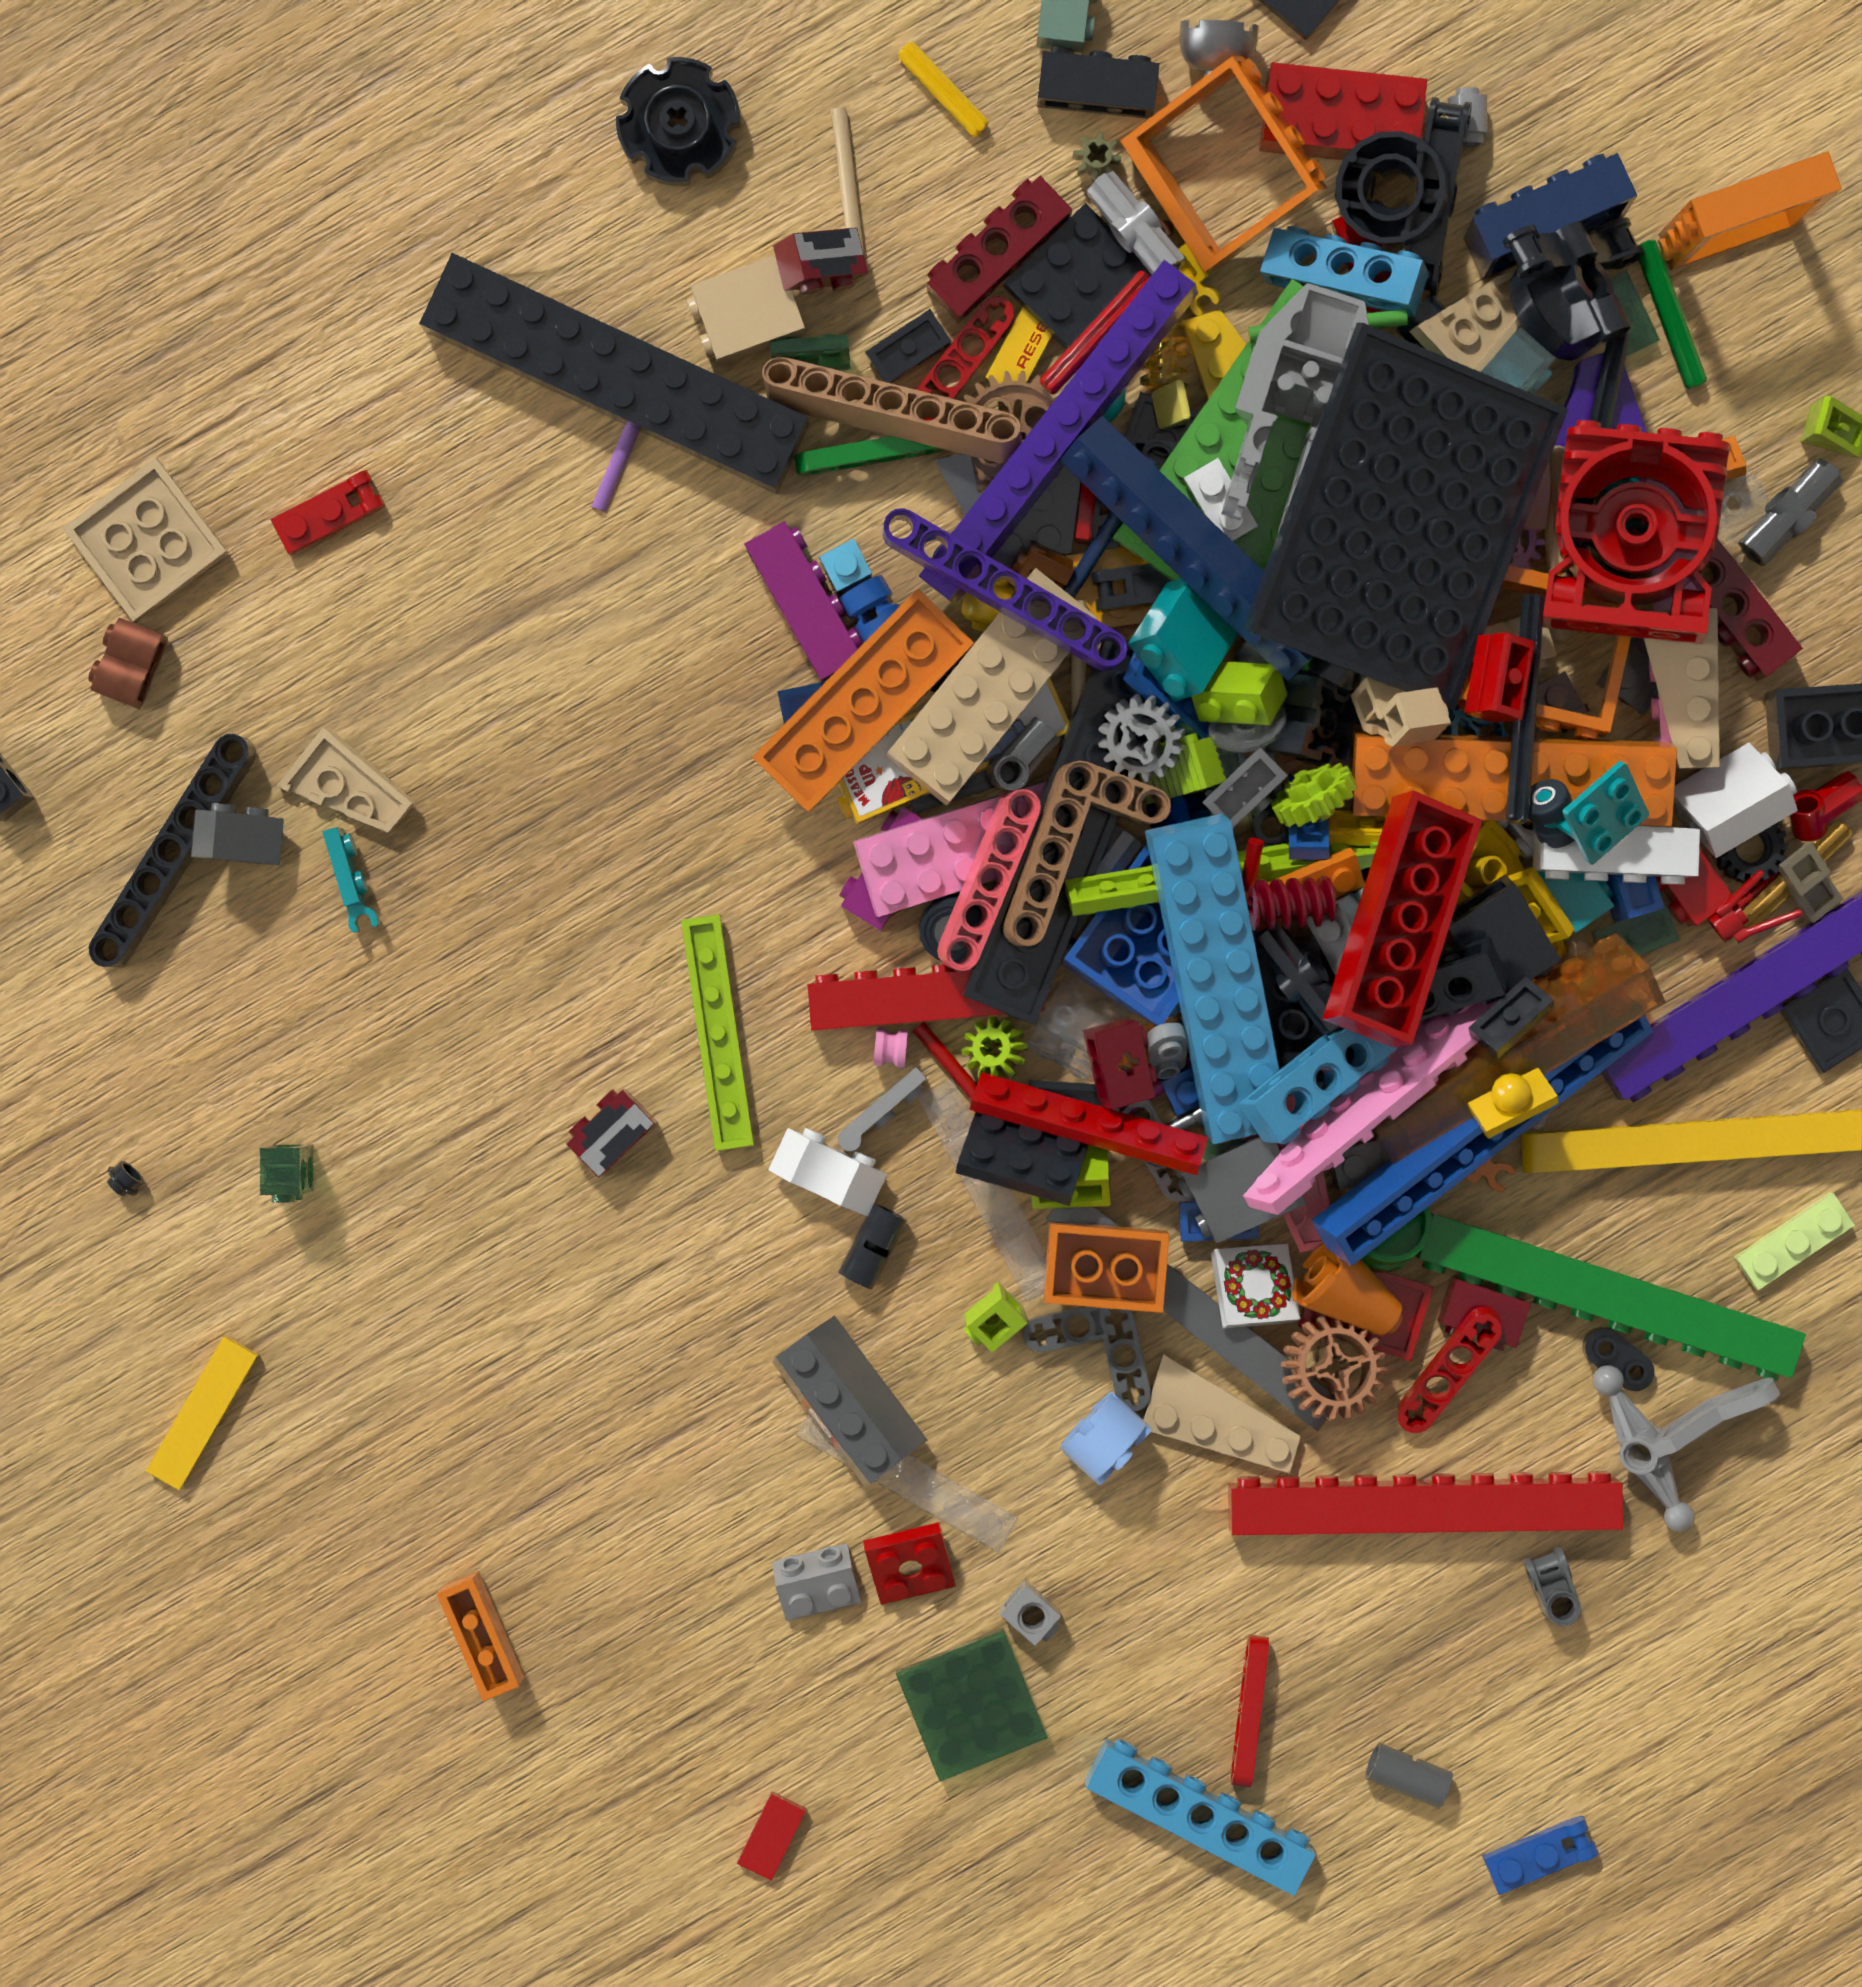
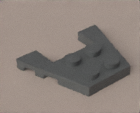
[936,454,1081,566]

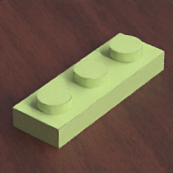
[1734,1192,1855,1290]

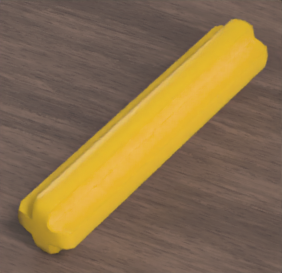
[898,41,989,137]

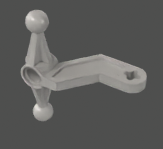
[1593,1365,1781,1533]

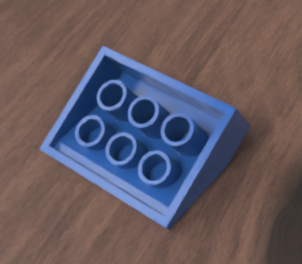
[1060,844,1179,1026]

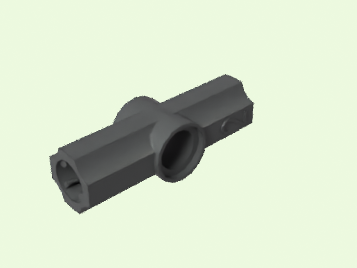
[1738,458,1843,566]

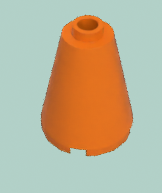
[1292,1242,1403,1336]

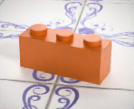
[437,1571,525,1702]

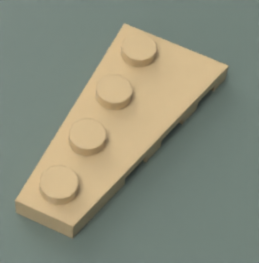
[1142,1353,1301,1474]

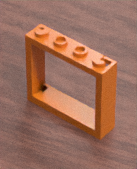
[1120,56,1328,272]
[1657,151,1842,271]
[1457,565,1638,740]

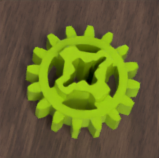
[1271,763,1357,827]

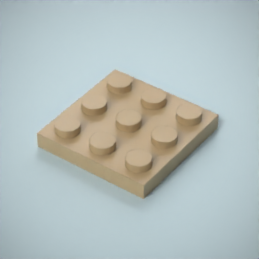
[63,458,229,623]

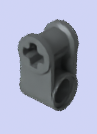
[1523,1546,1581,1626]

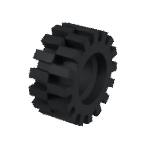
[1712,822,1789,883]

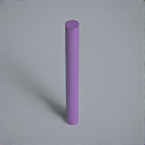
[591,424,639,513]

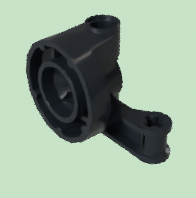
[1335,97,1472,296]
[1502,217,1646,361]

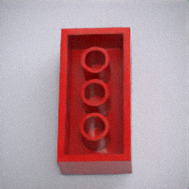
[1259,62,1428,160]

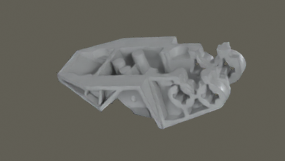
[1221,283,1368,533]

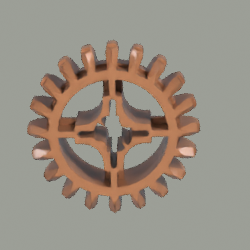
[1281,1316,1387,1422]

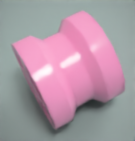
[874,1028,908,1068]

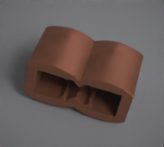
[88,618,168,710]

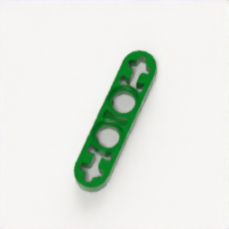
[794,436,945,476]

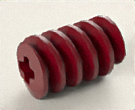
[1247,876,1336,931]

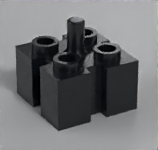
[1265,674,1361,770]

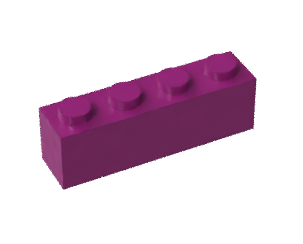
[744,521,863,683]

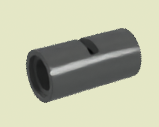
[1365,1742,1453,1809]

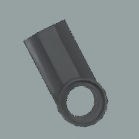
[986,717,1060,791]

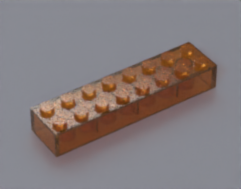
[1371,933,1666,1164]

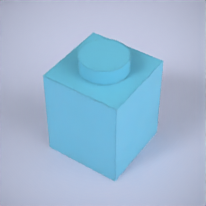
[819,539,873,597]

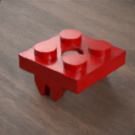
[863,1522,956,1605]

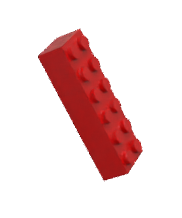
[1322,790,1482,1048]

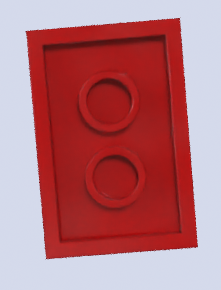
[1298,1272,1434,1361]

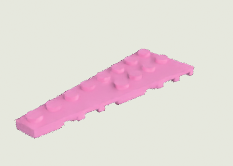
[1243,991,1501,1215]

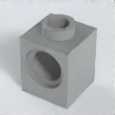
[999,1579,1061,1646]

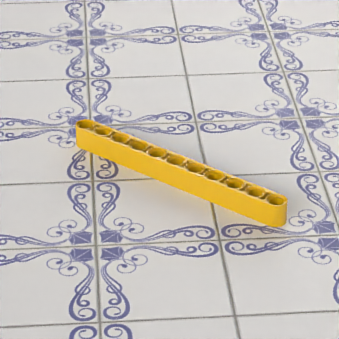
[1521,1109,1862,1173]

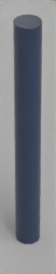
[1063,456,1159,598]

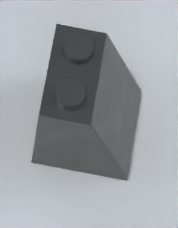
[1177,1134,1306,1243]

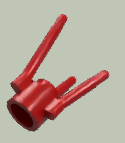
[1707,870,1803,944]

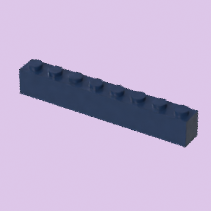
[1059,416,1312,681]

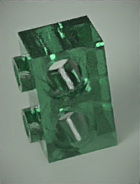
[260,1144,314,1203]

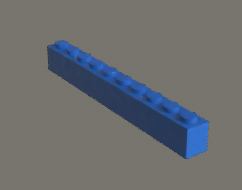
[1311,988,1653,1266]

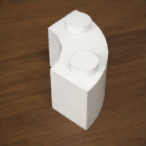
[769,1127,887,1216]

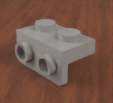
[773,1544,862,1621]

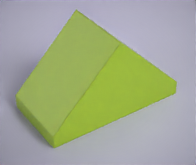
[1801,396,1862,458]

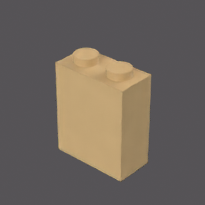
[687,255,806,366]

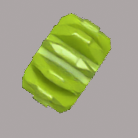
[962,1016,1029,1078]

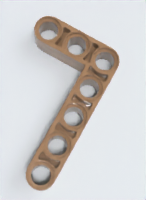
[1003,761,1171,946]

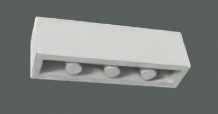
[1533,826,1700,885]

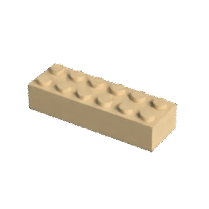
[886,568,1097,806]

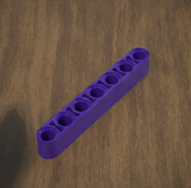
[882,508,1127,671]

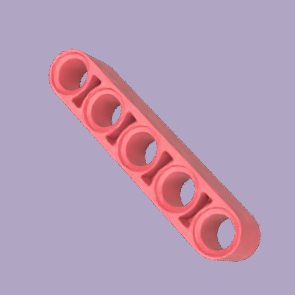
[937,789,1041,971]

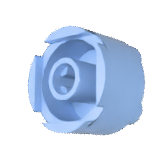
[1060,1391,1152,1486]

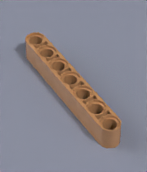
[762,357,1022,464]

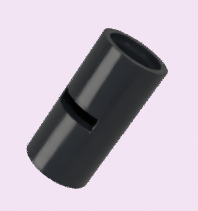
[838,1203,908,1290]

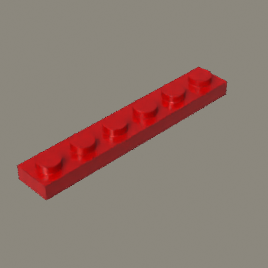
[970,1072,1208,1176]

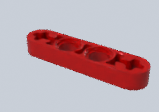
[916,296,1014,421]
[1398,1307,1502,1433]
[1230,1635,1269,1788]

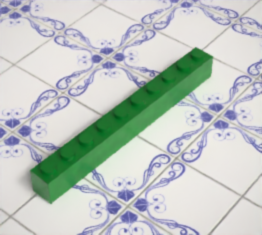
[1416,1212,1806,1382]

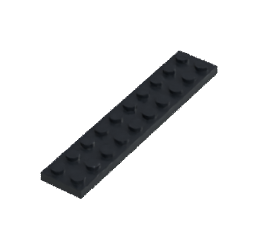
[961,638,1155,1025]

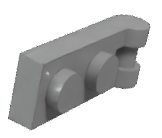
[838,1066,926,1151]

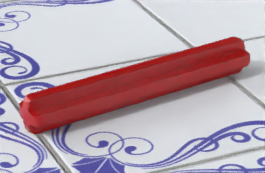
[1040,271,1150,395]

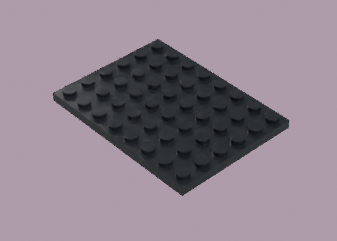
[1243,323,1568,710]

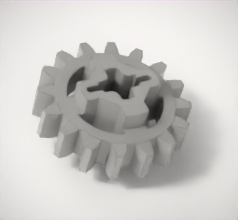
[1098,694,1185,782]

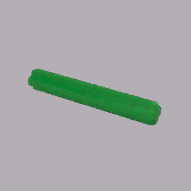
[1638,239,1707,389]

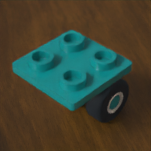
[1528,761,1649,865]

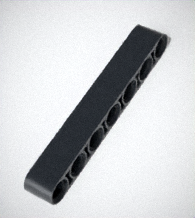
[89,734,256,967]

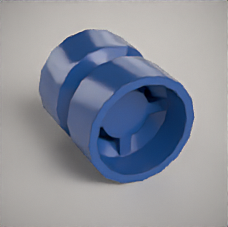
[838,575,900,643]

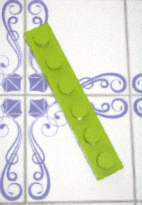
[681,914,754,1151]

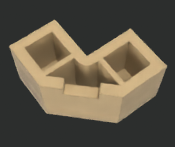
[1350,677,1451,747]

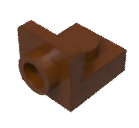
[1010,540,1073,585]
[1537,671,1590,733]

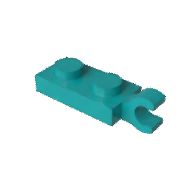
[322,827,380,933]

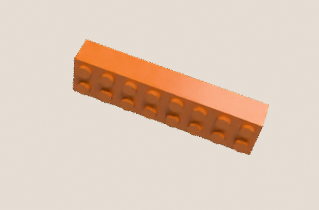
[1350,731,1677,827]

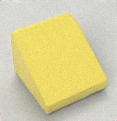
[1152,380,1191,429]

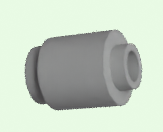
[1448,87,1488,148]

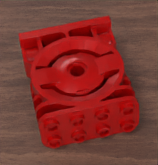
[1542,420,1730,645]

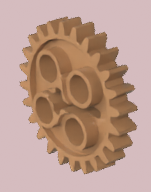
[959,371,1058,486]

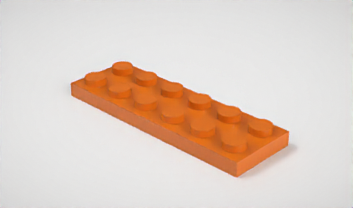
[752,589,974,813]

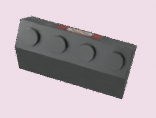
[772,1315,928,1488]

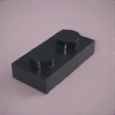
[865,309,952,384]
[1468,977,1555,1059]

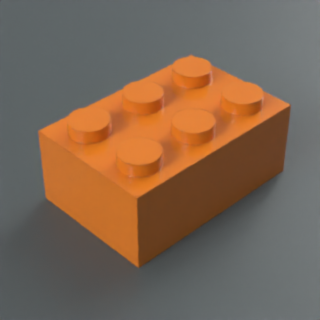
[1043,1221,1170,1313]

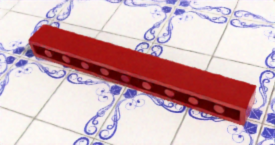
[1228,1471,1623,1536]

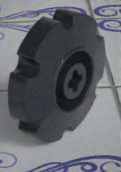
[616,57,741,186]

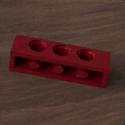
[927,175,1072,324]
[1706,538,1803,681]

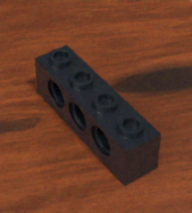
[1419,937,1508,1025]

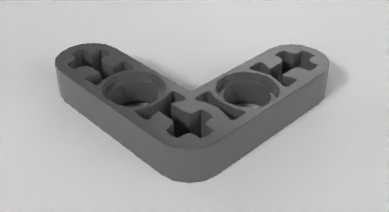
[1023,1306,1151,1411]

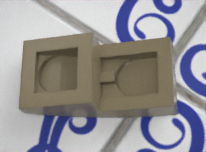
[1778,841,1844,923]

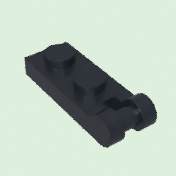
[1091,564,1172,612]

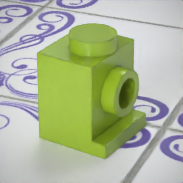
[964,1282,1028,1353]

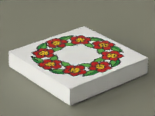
[1211,1244,1300,1329]

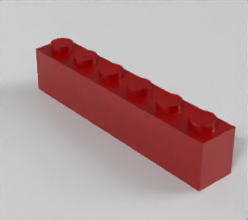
[807,965,1045,1031]

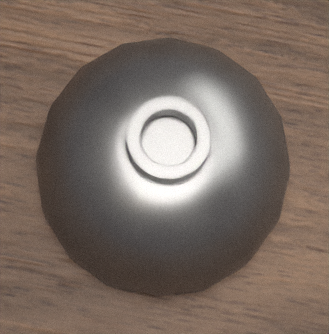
[1180,20,1259,77]

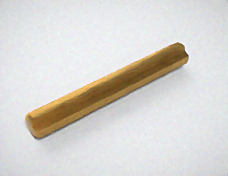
[1743,820,1853,929]

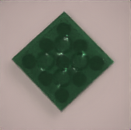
[896,1627,1048,1782]

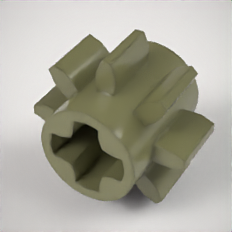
[1072,131,1121,184]

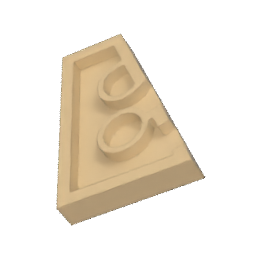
[276,727,416,833]

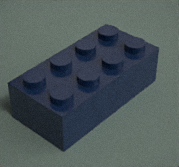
[1463,153,1637,280]

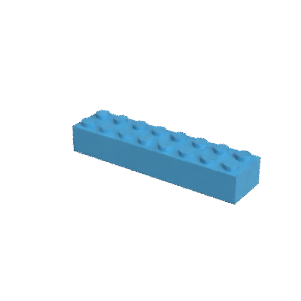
[1145,814,1279,1144]

